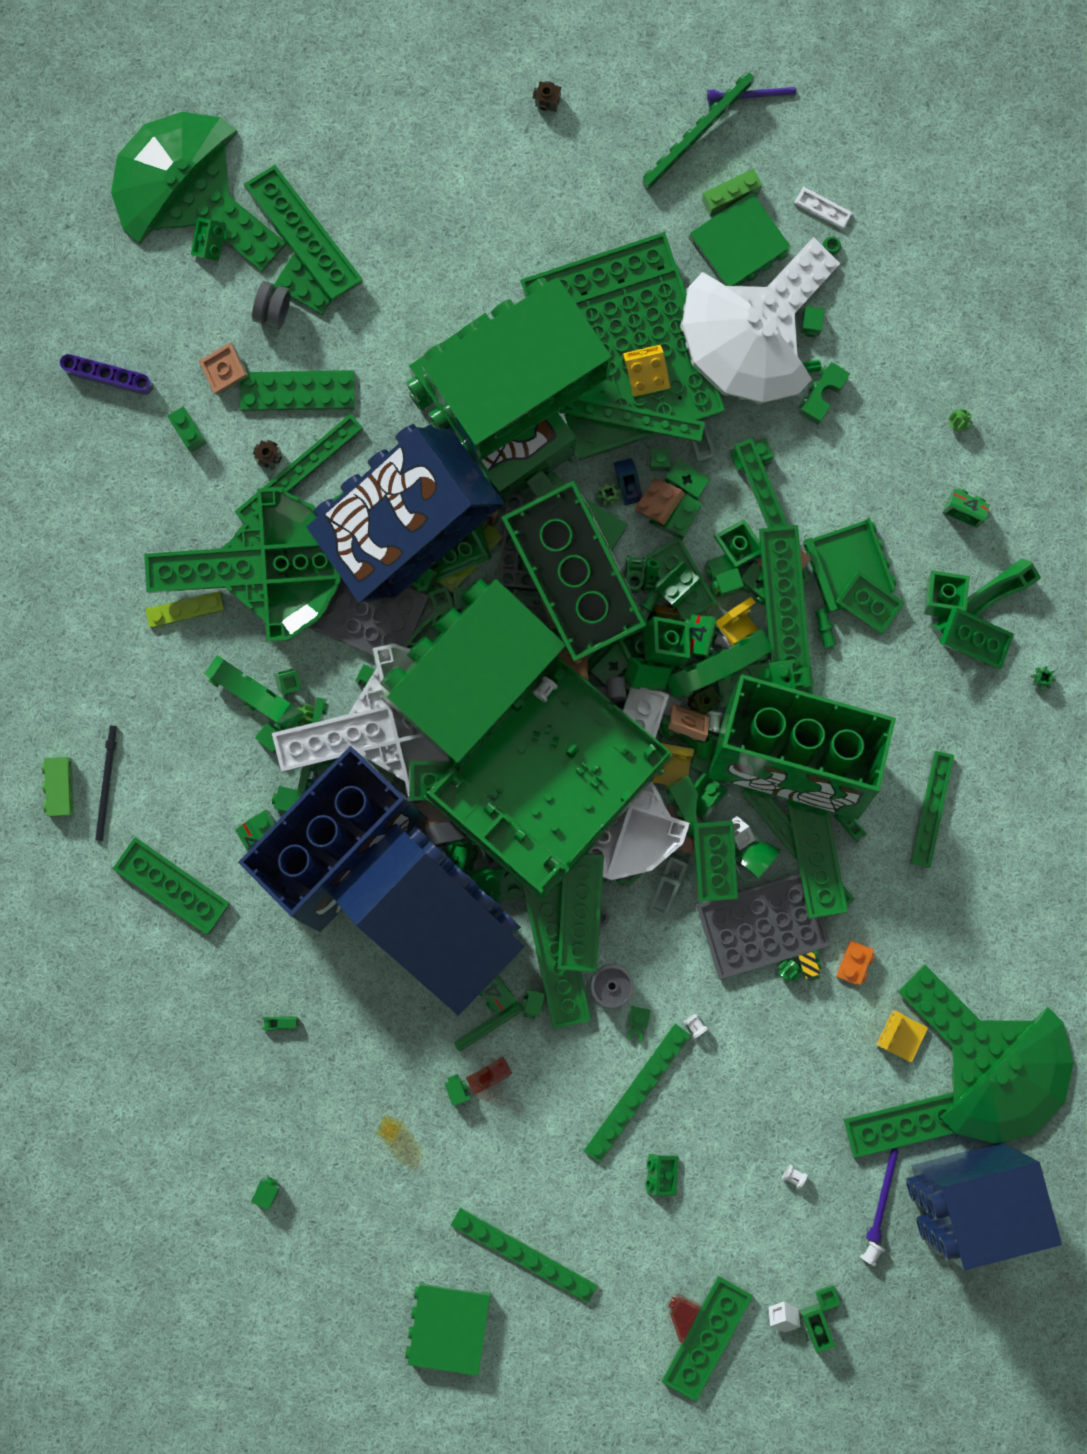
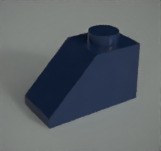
[613,458,642,506]

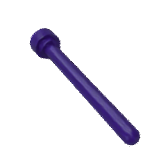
[707,87,797,105]
[866,1148,899,1243]

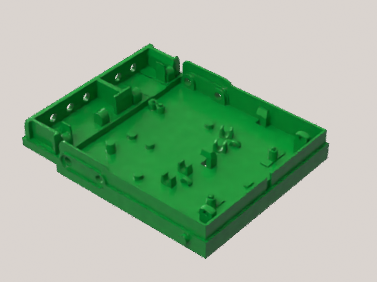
[520,232,725,461]
[424,656,673,902]

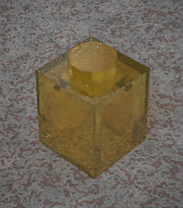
[376,1114,403,1142]

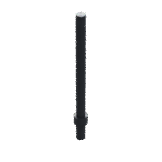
[95,725,117,841]

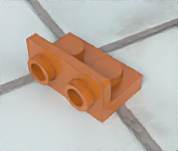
[836,940,875,986]

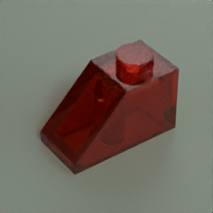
[466,1057,513,1095]
[668,1293,700,1343]

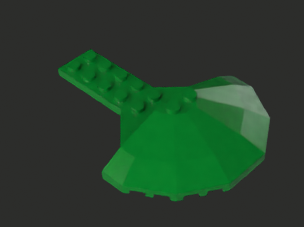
[111,112,287,272]
[144,487,341,642]
[897,964,1074,1144]

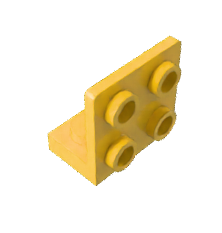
[623,345,670,397]
[715,597,759,646]
[652,743,694,785]
[876,1010,928,1062]

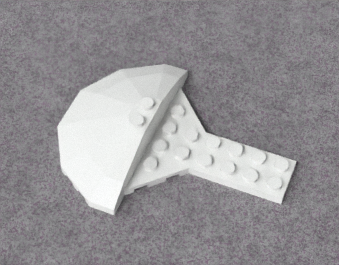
[680,237,840,404]
[272,643,450,798]
[588,687,690,880]

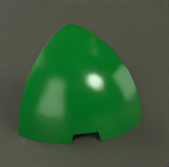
[735,840,780,878]

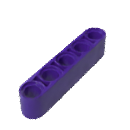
[60,354,153,395]

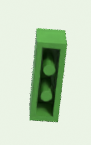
[702,168,762,216]
[42,757,74,817]

